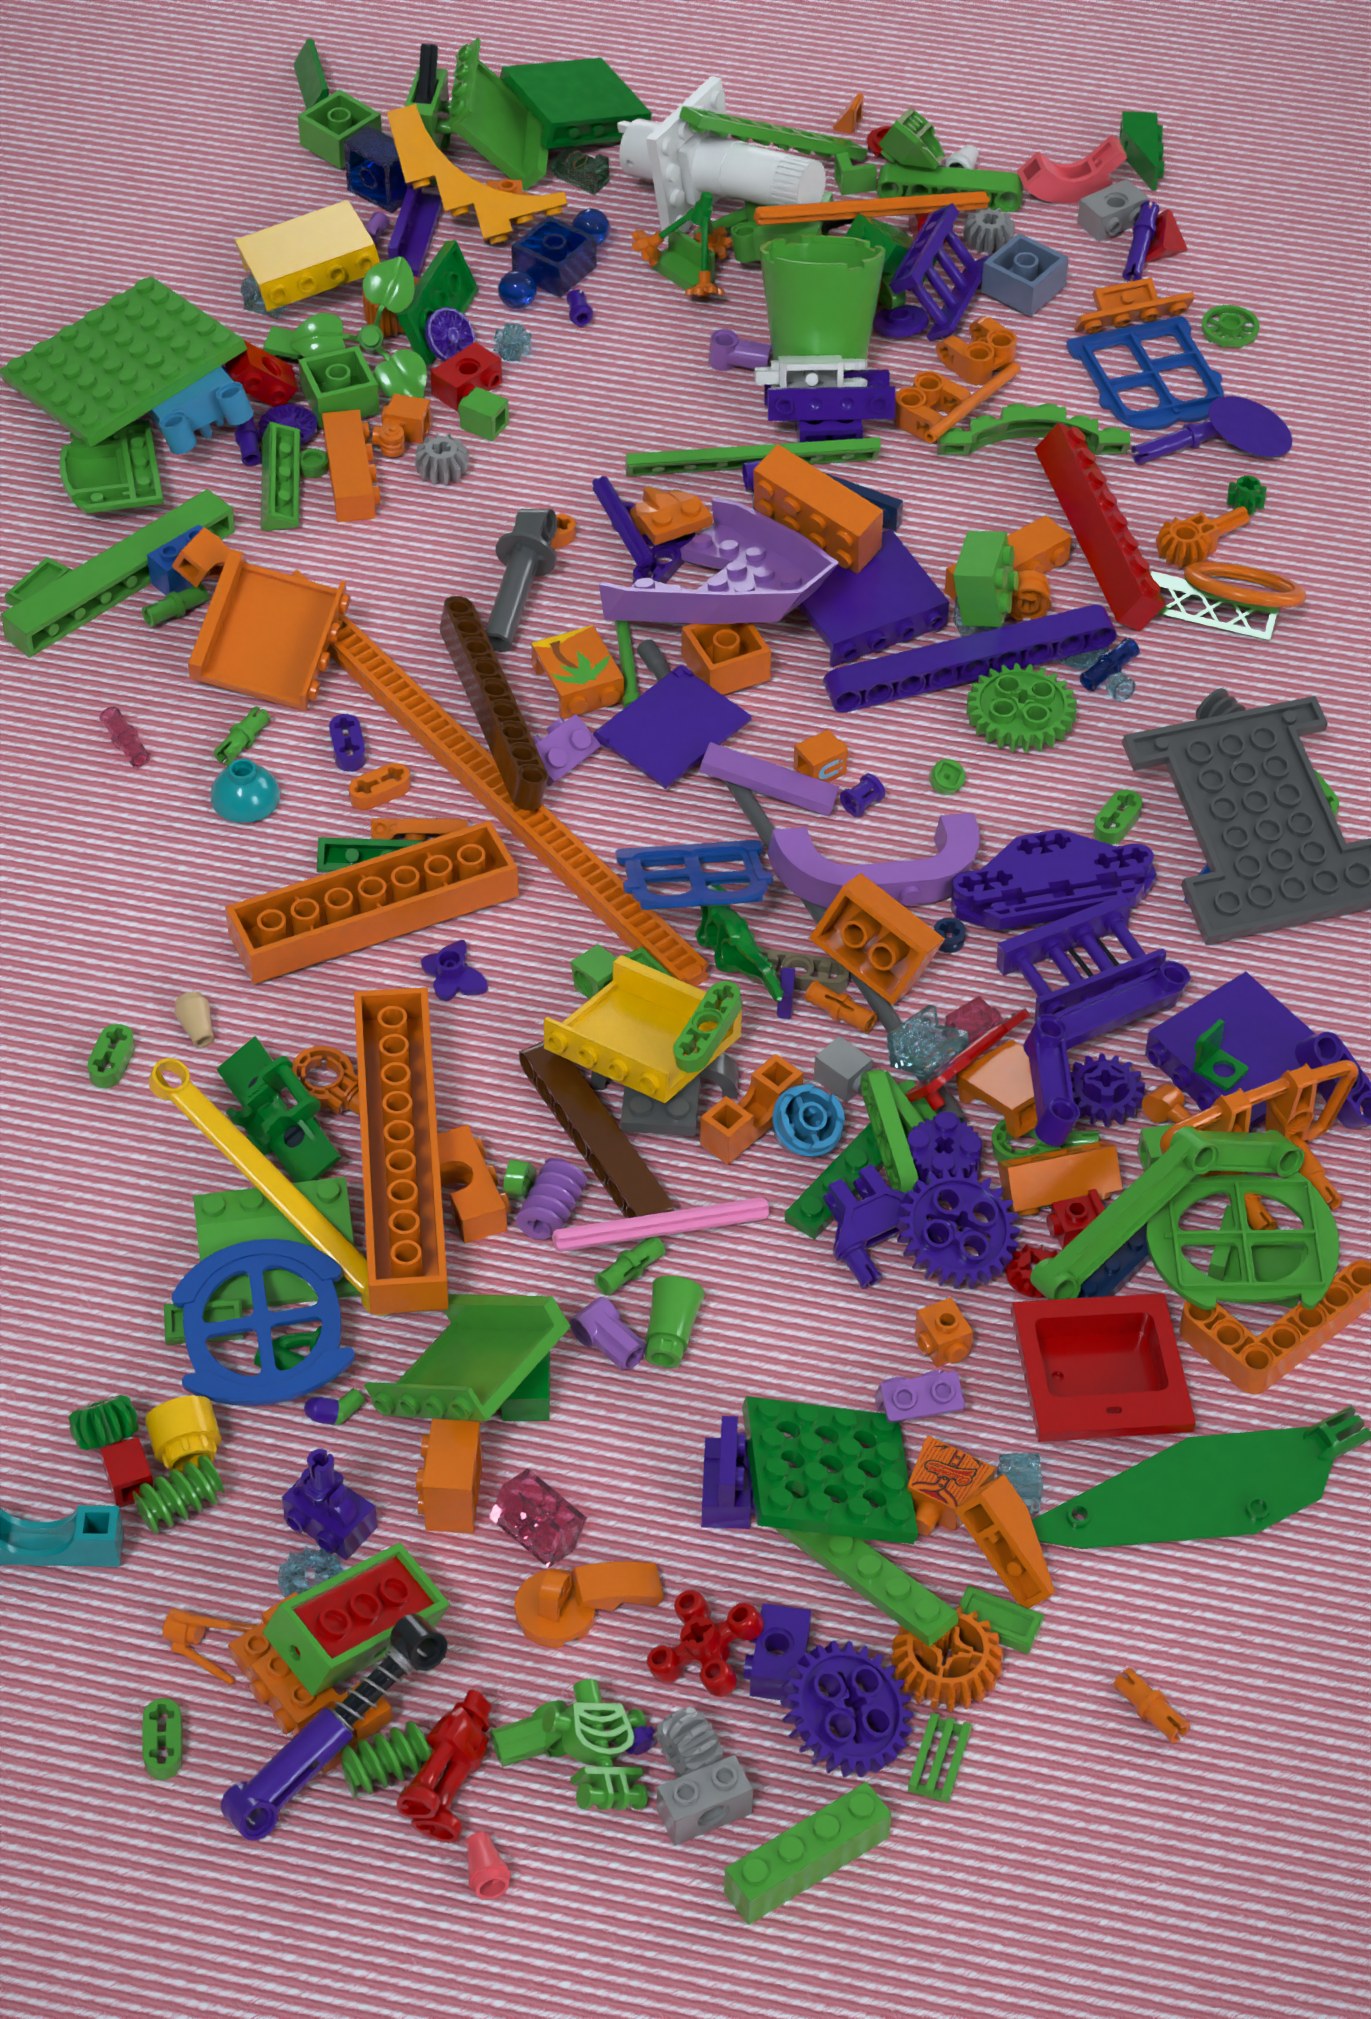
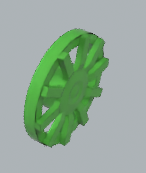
[1201,305,1260,349]

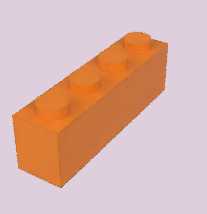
[322,409,381,522]
[944,515,1072,605]

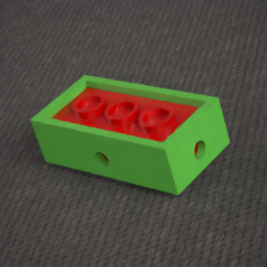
[262,1542,450,1697]

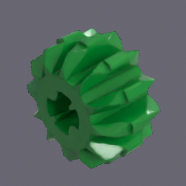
[68,1395,139,1450]

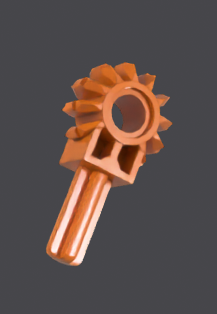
[1156,507,1250,569]

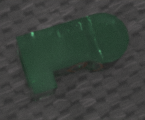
[551,146,610,195]

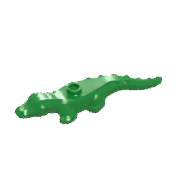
[695,885,784,1001]

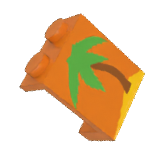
[531,625,624,719]

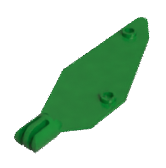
[1032,1405,1371,1549]

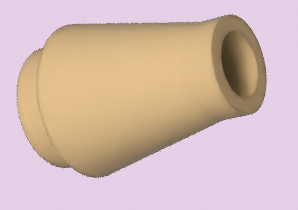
[174,992,214,1048]

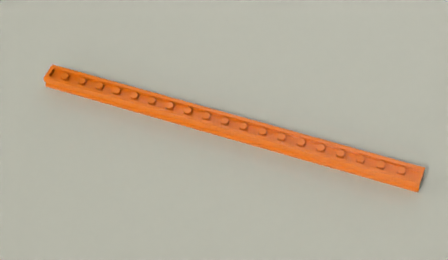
[292,569,708,987]

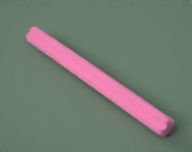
[552,1197,769,1252]

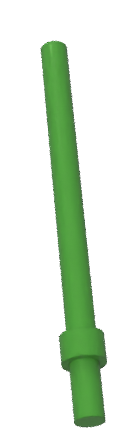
[615,584,641,709]

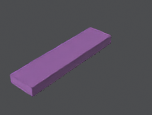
[699,742,840,816]

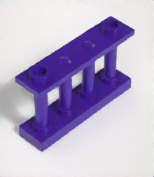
[888,203,991,341]
[764,369,895,421]
[996,894,1166,1021]

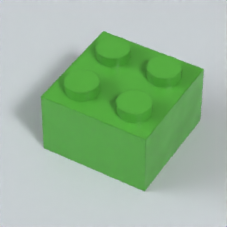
[298,90,383,169]
[298,346,380,427]
[953,531,1019,627]

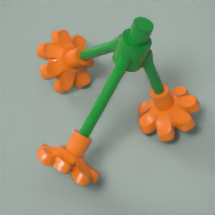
[631,192,733,297]

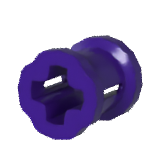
[840,773,886,817]

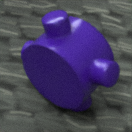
[626,1726,656,1755]

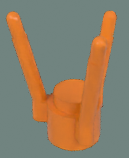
[162,1607,257,1685]

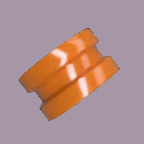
[1008,570,1051,621]

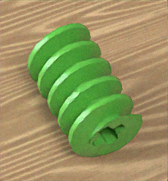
[132,1455,224,1535]
[341,1721,432,1800]

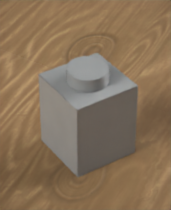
[814,1036,873,1103]

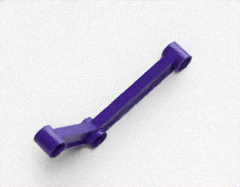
[1023,961,1191,1146]

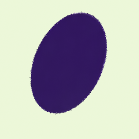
[1208,396,1292,457]

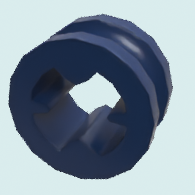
[934,917,966,953]

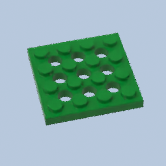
[742,1396,918,1544]

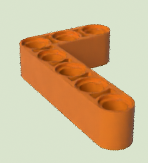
[1179,1260,1371,1394]

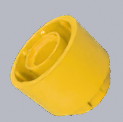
[145,1395,222,1473]

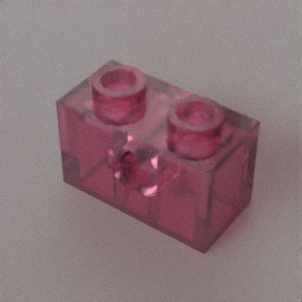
[490,1468,587,1568]

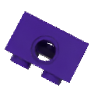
[701,1416,756,1529]

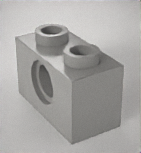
[1077,179,1149,242]
[657,1754,753,1846]

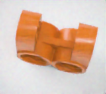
[936,316,1017,385]
[894,371,972,441]

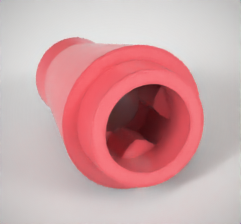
[465,1832,511,1899]

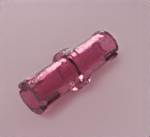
[99,706,151,768]

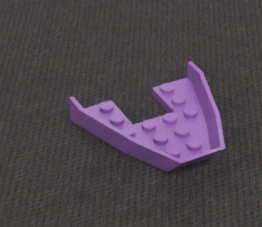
[599,497,839,624]

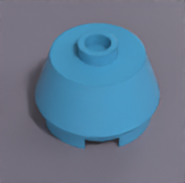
[773,1084,845,1156]

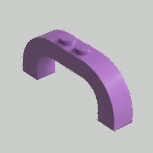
[767,813,980,908]

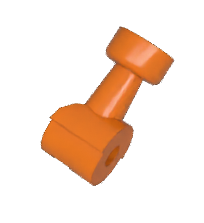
[1141,1084,1202,1131]

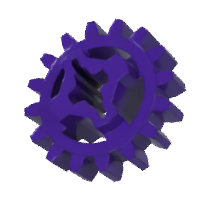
[1070,1053,1145,1127]

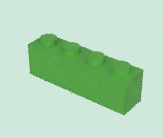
[724,1781,892,1926]

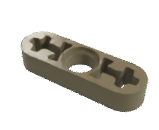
[747,948,850,994]

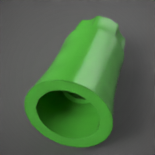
[645,1276,705,1369]

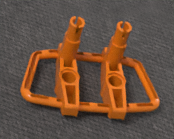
[1160,1060,1359,1230]

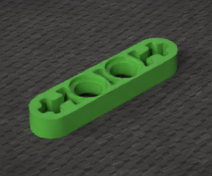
[860,1069,919,1193]

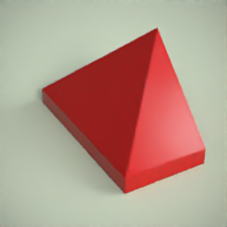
[1145,209,1188,263]

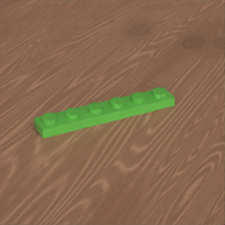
[774,1491,959,1647]

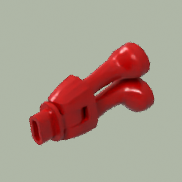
[396,1690,492,1843]

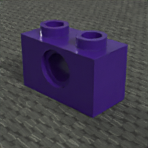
[743,1603,812,1701]

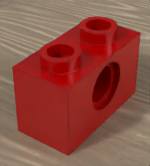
[225,340,299,407]
[430,342,502,412]

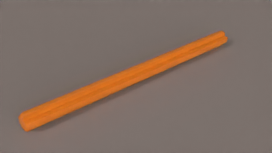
[753,191,990,226]

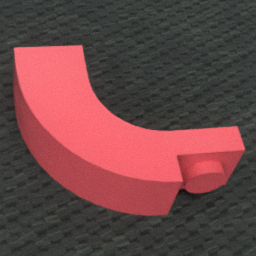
[1017,134,1128,203]

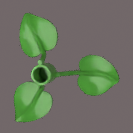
[290,256,427,399]

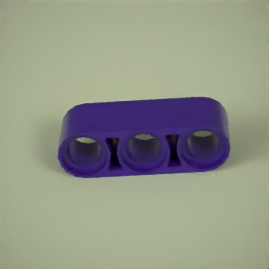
[1295,1032,1371,1129]

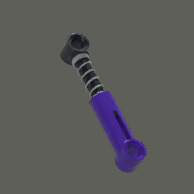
[220,1614,448,1840]

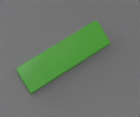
[261,422,300,531]

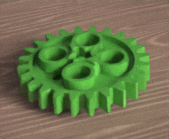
[966,663,1077,753]

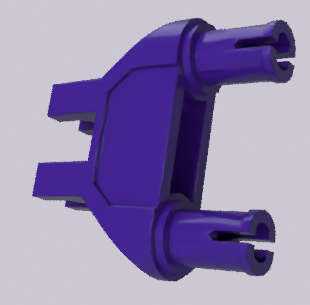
[822,1164,942,1289]

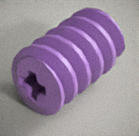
[516,1158,587,1240]

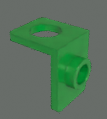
[1193,1019,1248,1092]

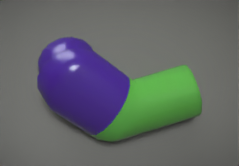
[304,1388,365,1425]

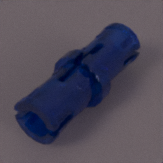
[1079,637,1140,692]

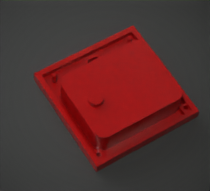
[1010,1293,1196,1442]

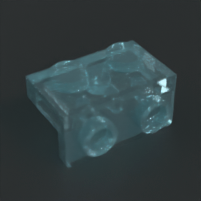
[887,1005,969,1076]

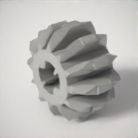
[963,206,1015,255]
[415,434,469,486]
[657,1706,723,1777]

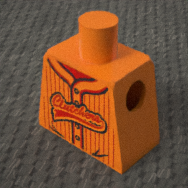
[907,1436,996,1536]

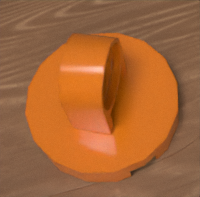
[514,1568,596,1648]

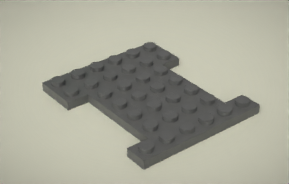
[1122,696,1371,945]

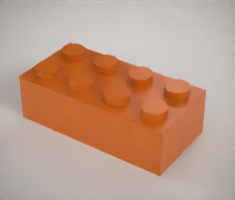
[753,444,883,574]

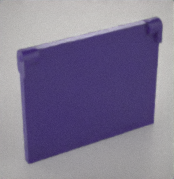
[593,665,752,789]

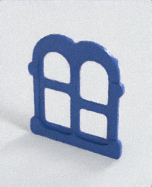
[1066,316,1224,430]
[615,840,773,910]

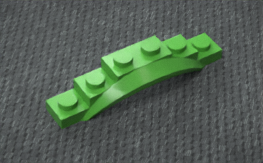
[937,403,1131,456]

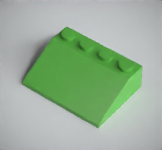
[193,1177,360,1310]

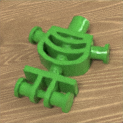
[542,1679,648,1810]

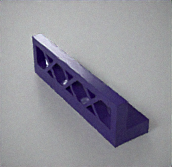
[388,185,443,278]

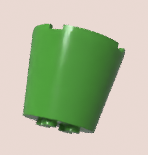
[760,235,886,372]

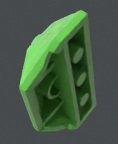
[878,107,945,169]

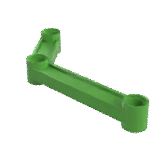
[1030,1126,1304,1300]

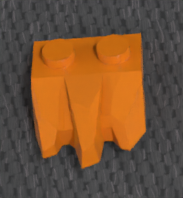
[630,486,713,546]

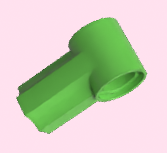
[491,1700,568,1767]

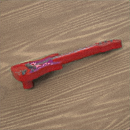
[905,1008,1030,1111]

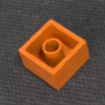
[681,623,771,695]
[416,1418,483,1534]

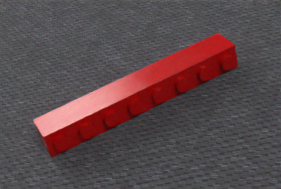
[1034,422,1166,631]

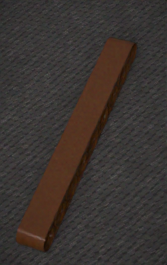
[439,596,548,810]

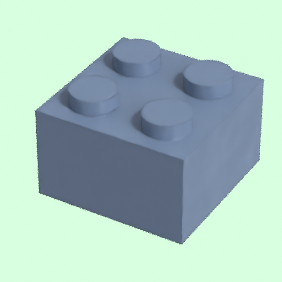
[981,233,1069,316]

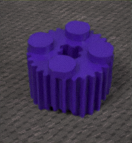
[907,1112,982,1183]

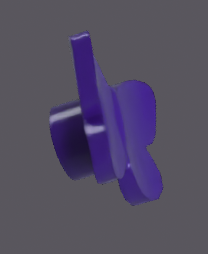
[421,940,488,1001]

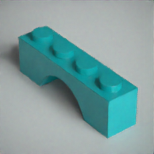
[0,1505,124,1567]

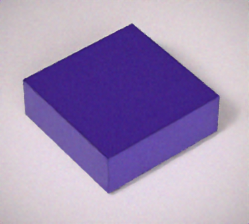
[777,967,795,1019]

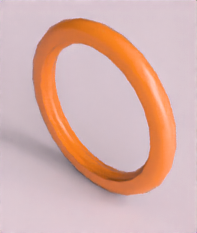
[1183,561,1307,608]

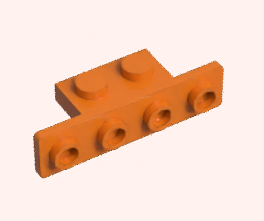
[1073,277,1195,334]

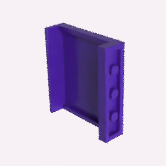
[797,529,949,667]
[1145,971,1340,1133]

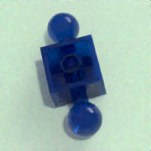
[498,208,610,310]

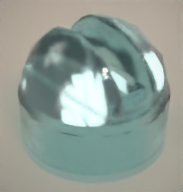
[1105,672,1136,702]

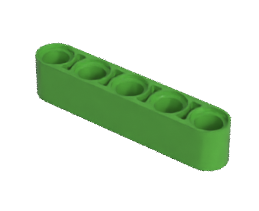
[877,163,1023,212]

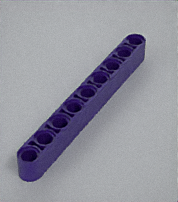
[823,604,1117,713]

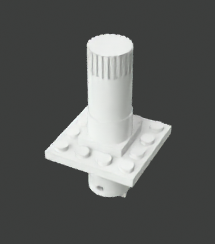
[617,76,826,243]

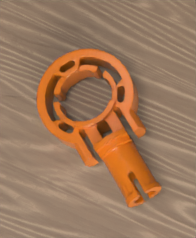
[292,1046,360,1116]

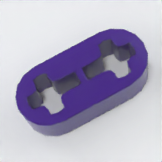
[329,714,366,772]

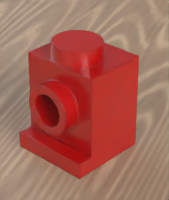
[1046,1188,1105,1250]

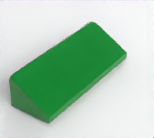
[294,38,329,110]
[316,837,423,873]

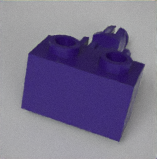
[282,1448,377,1561]

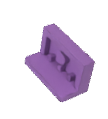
[532,714,601,786]
[874,1370,965,1423]

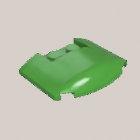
[59,420,164,514]

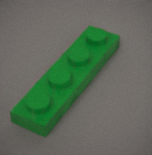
[785,1123,884,1240]

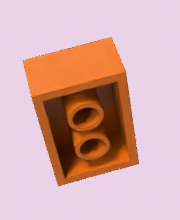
[808,873,945,1005]

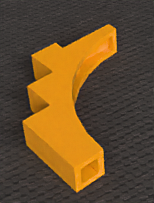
[387,104,568,245]

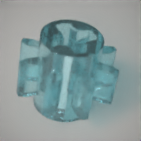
[493,323,532,362]

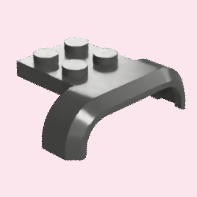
[590,1053,739,1136]

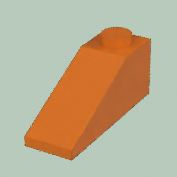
[954,1474,1055,1609]

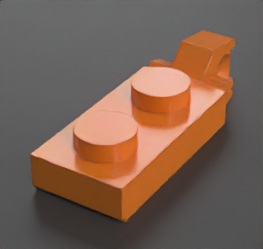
[371,818,468,840]

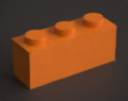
[997,1140,1122,1215]

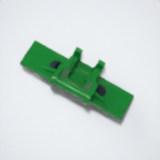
[216,1036,342,1183]

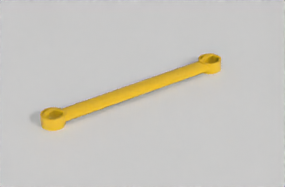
[148,1058,390,1316]

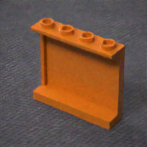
[188,549,350,712]

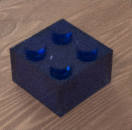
[344,125,408,214]

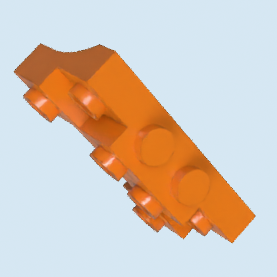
[228,1591,393,1774]

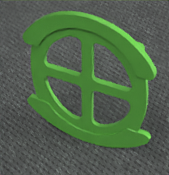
[1146,1171,1339,1311]

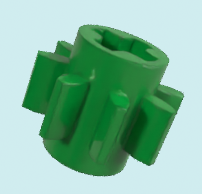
[1226,476,1267,515]

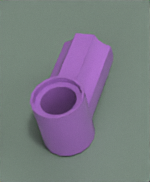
[709,329,771,371]
[569,1297,647,1370]

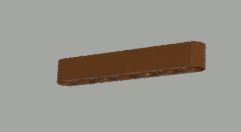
[519,1041,674,1218]

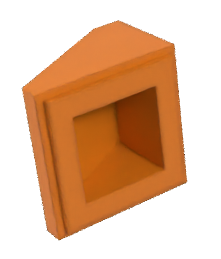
[833,93,864,134]

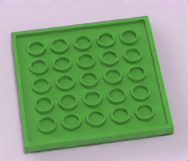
[0,276,247,447]

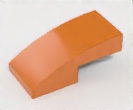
[571,1561,664,1611]

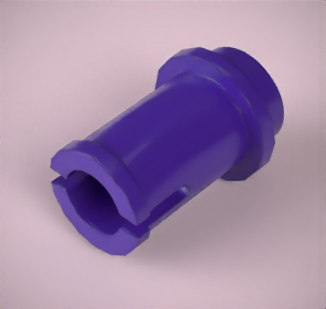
[566,289,593,326]

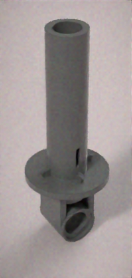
[485,509,557,652]

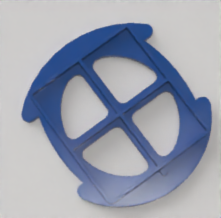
[172,1239,355,1406]

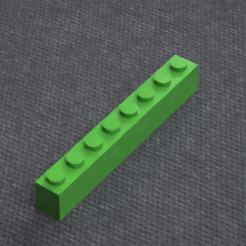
[1,489,235,658]

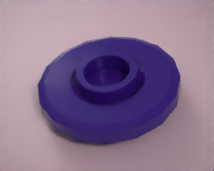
[873,305,929,338]
[425,307,476,362]
[258,404,318,446]

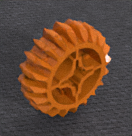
[890,1604,1003,1713]

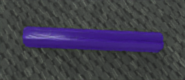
[592,476,654,568]

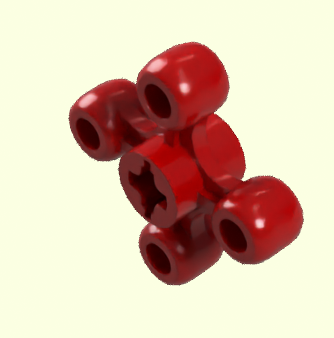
[647,1590,764,1697]

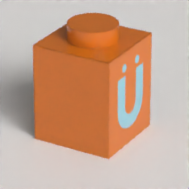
[793,729,849,782]

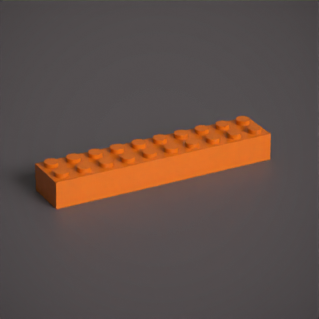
[354,987,449,1315]

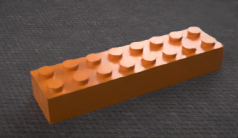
[225,820,519,984]

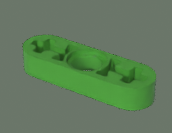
[673,981,742,1073]

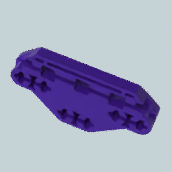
[950,830,1156,930]

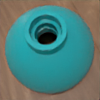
[210,759,280,823]

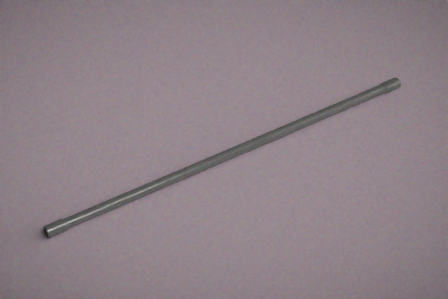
[637,639,967,1123]

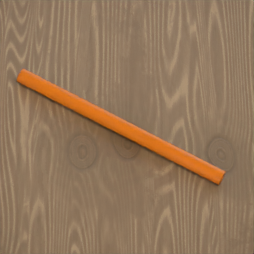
[924,362,1021,443]

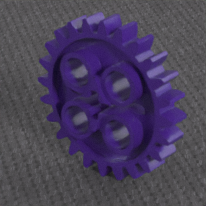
[895,1168,1021,1289]
[780,1641,914,1778]

